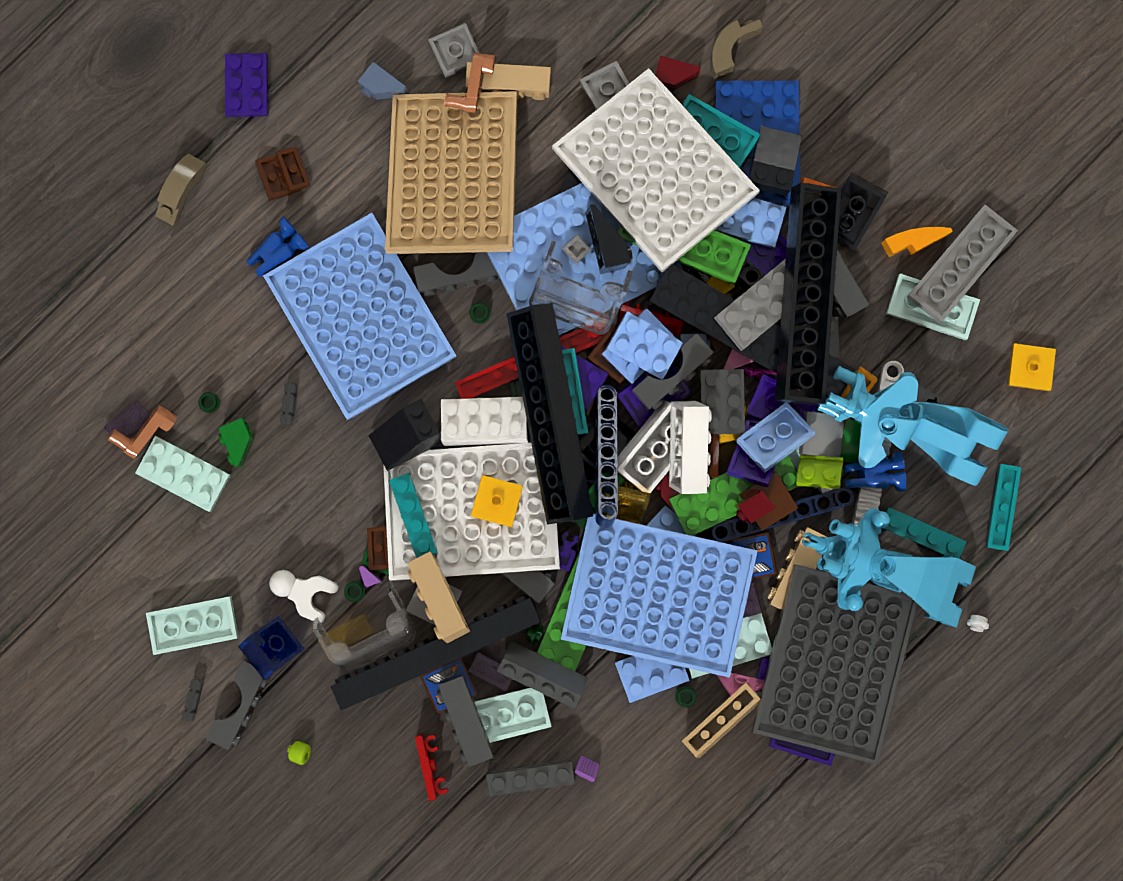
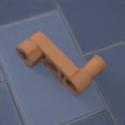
[444,53,495,113]
[107,405,177,459]

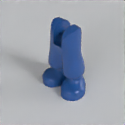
[246,216,309,277]
[843,452,906,492]

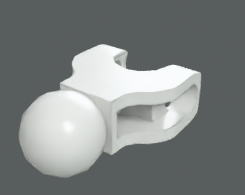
[269,570,339,623]

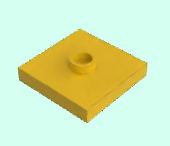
[1007,343,1056,391]
[471,475,524,528]

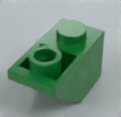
[218,418,254,468]

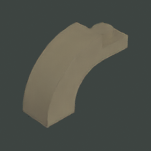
[710,19,763,80]
[155,154,207,226]

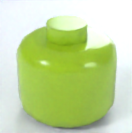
[287,741,311,765]

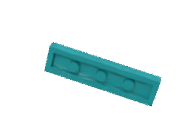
[562,348,588,434]
[985,464,1022,551]
[389,473,438,558]
[883,507,966,559]

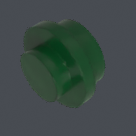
[469,303,490,324]
[198,392,220,413]
[344,581,365,602]
[526,625,545,645]
[675,686,697,707]

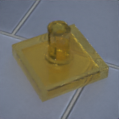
[602,482,651,524]

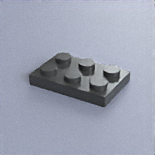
[700,369,745,435]

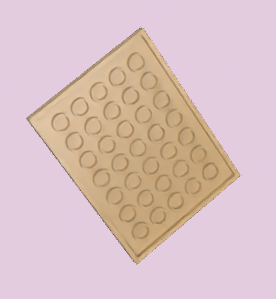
[385,91,518,254]

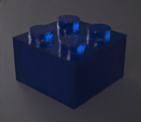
[238,615,304,680]

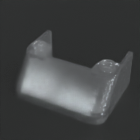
[529,240,632,335]
[313,582,416,672]

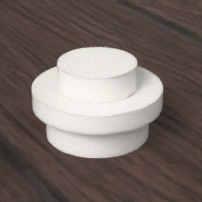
[967,615,989,632]

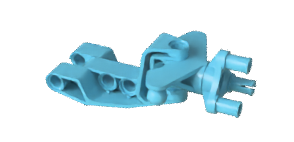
[817,366,1009,486]
[802,508,976,628]

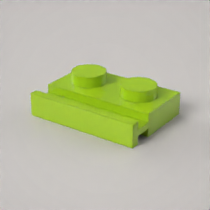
[796,454,844,489]

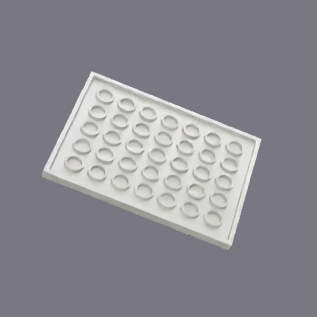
[552,68,760,272]
[384,443,560,581]

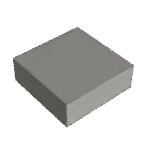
[561,234,592,264]

